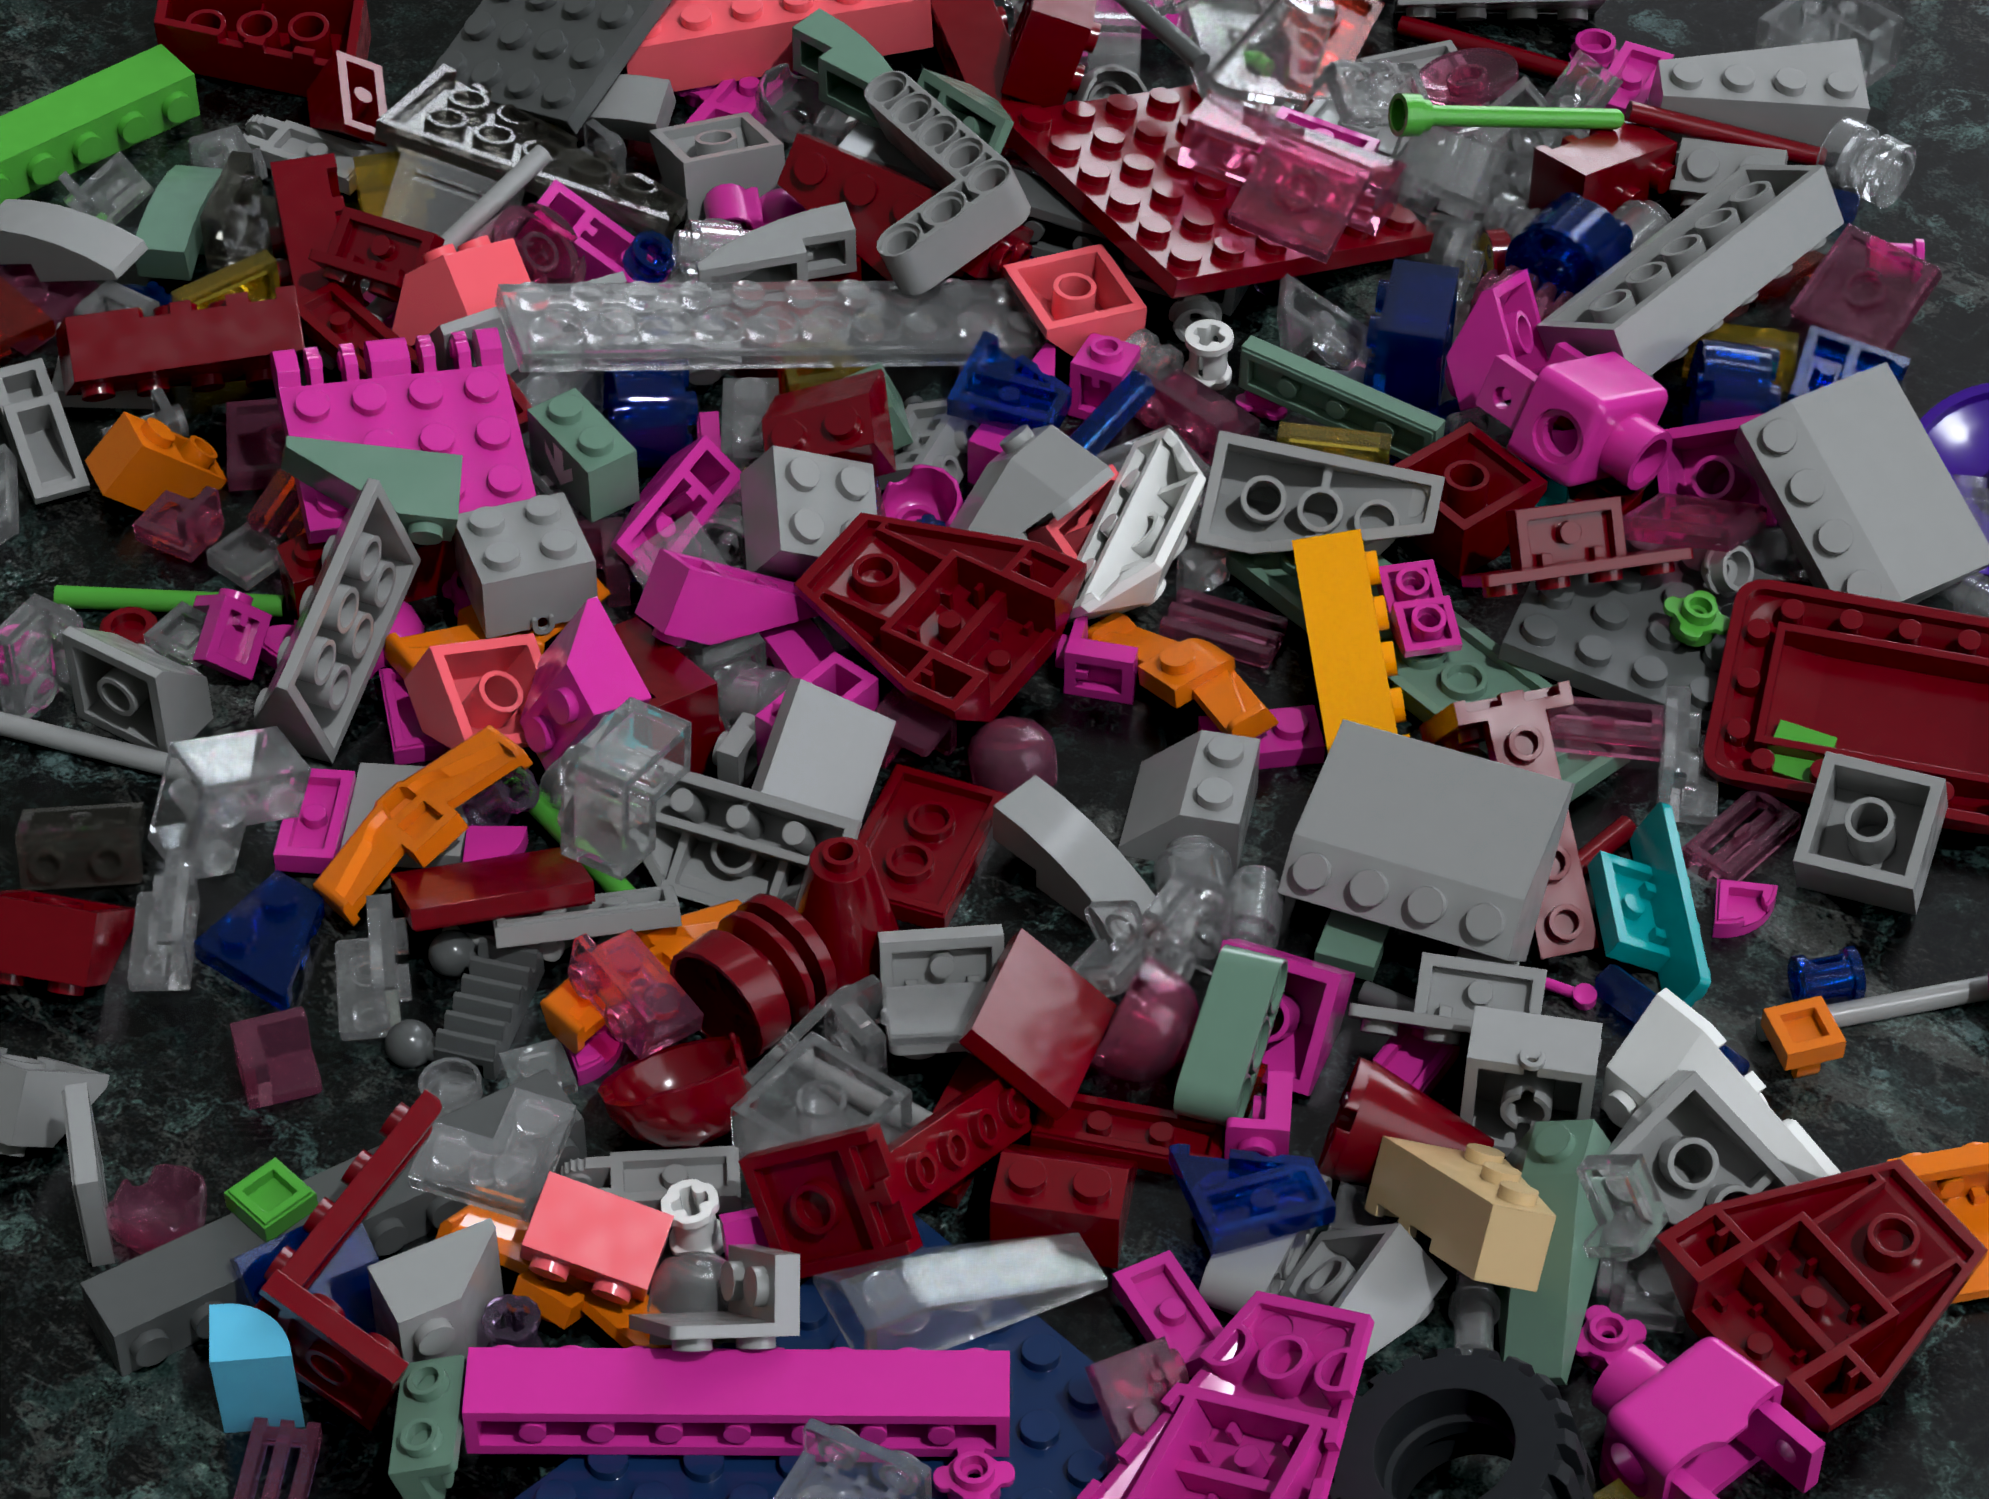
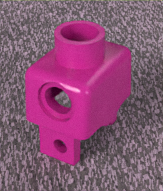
[1475,342,1672,490]
[1591,1337,1826,1499]

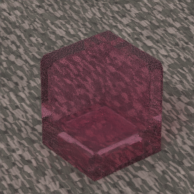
[875,686,957,769]
[230,1007,323,1110]

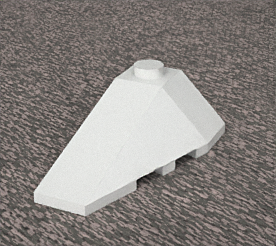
[1600,988,1841,1183]

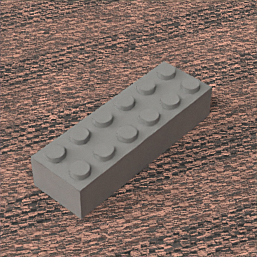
[1536,164,1844,378]

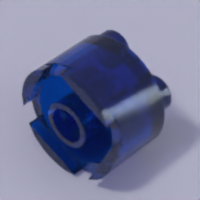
[1505,192,1633,318]
[1682,339,1781,426]
[603,355,698,469]

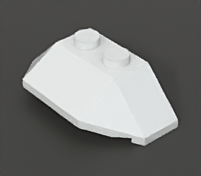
[1067,428,1206,623]

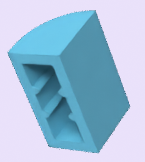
[209,1303,305,1433]

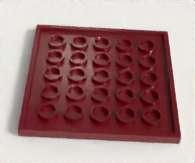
[1006,75,1434,299]

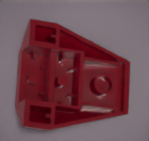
[794,512,1087,722]
[1654,1159,1988,1433]

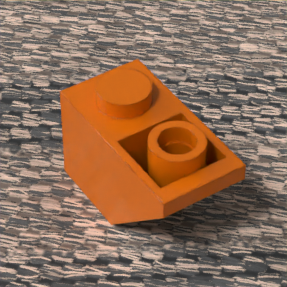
[85,411,228,512]

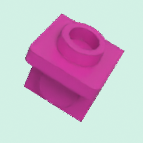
[1068,333,1141,430]
[193,588,272,681]
[1055,616,1138,705]
[1224,1070,1294,1171]

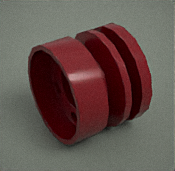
[669,893,838,1062]

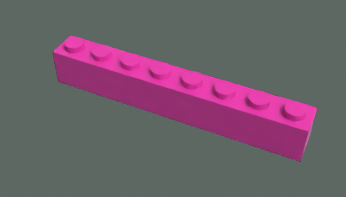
[462,1345,1010,1457]

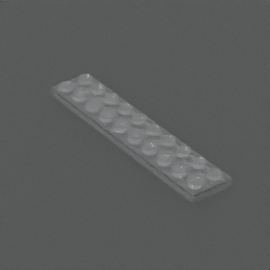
[495,278,1055,372]

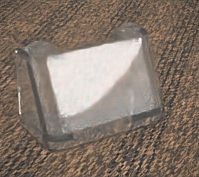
[1176,0,1336,118]

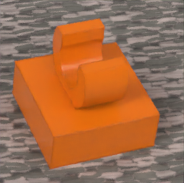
[1760,996,1846,1079]

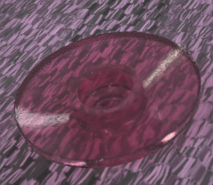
[1415,48,1519,106]

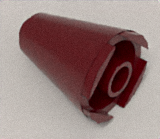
[794,837,899,1005]
[1316,1057,1494,1186]

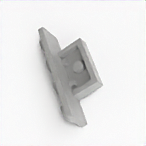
[1348,952,1602,1055]

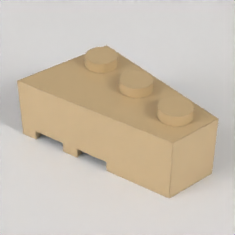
[1364,1136,1556,1292]

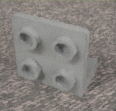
[629,1244,800,1352]

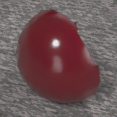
[598,1032,753,1149]

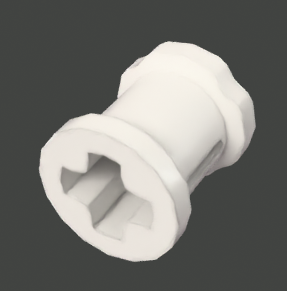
[1183,319,1234,393]
[661,1179,724,1266]

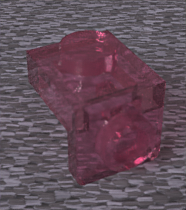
[133,486,224,563]
[578,517,640,608]

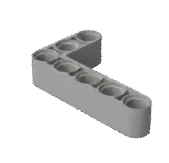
[864,71,1031,296]

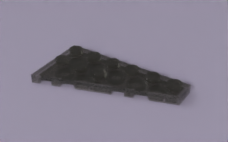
[374,63,688,239]

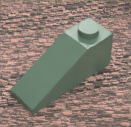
[917,68,1014,154]
[281,436,463,545]

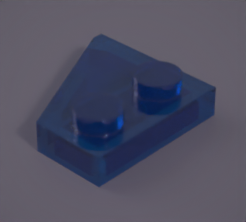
[1786,324,1911,402]
[947,331,1072,431]
[193,870,325,1012]
[1169,1143,1336,1255]

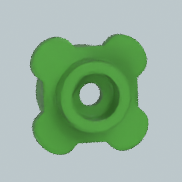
[1663,590,1730,647]

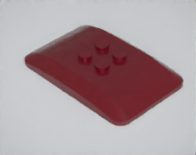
[1703,579,1989,835]

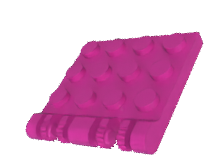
[270,327,536,544]

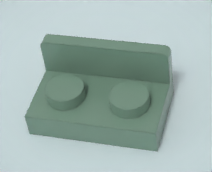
[388,1354,467,1499]

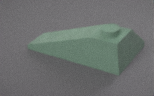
[1495,1119,1620,1385]

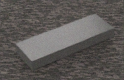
[492,885,682,949]

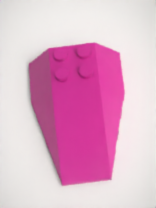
[1076,1291,1375,1499]

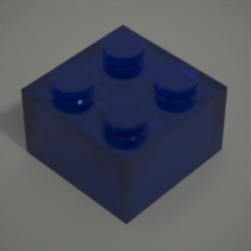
[1363,259,1460,416]

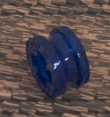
[622,231,677,286]

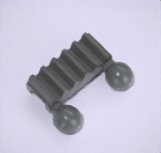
[385,929,545,1081]

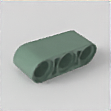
[1173,944,1288,1127]

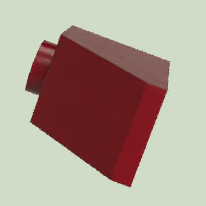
[307,50,391,147]

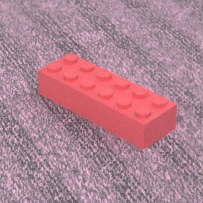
[623,0,934,92]

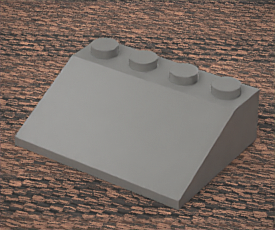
[1734,362,1989,605]
[254,478,421,764]
[1277,719,1575,962]

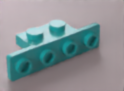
[1587,802,1711,1007]

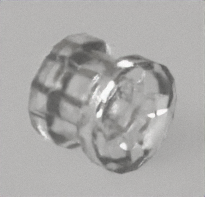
[1125,328,1184,397]

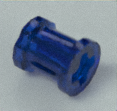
[1787,946,1866,1002]

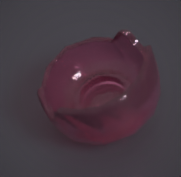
[968,716,1058,794]
[106,1164,207,1254]

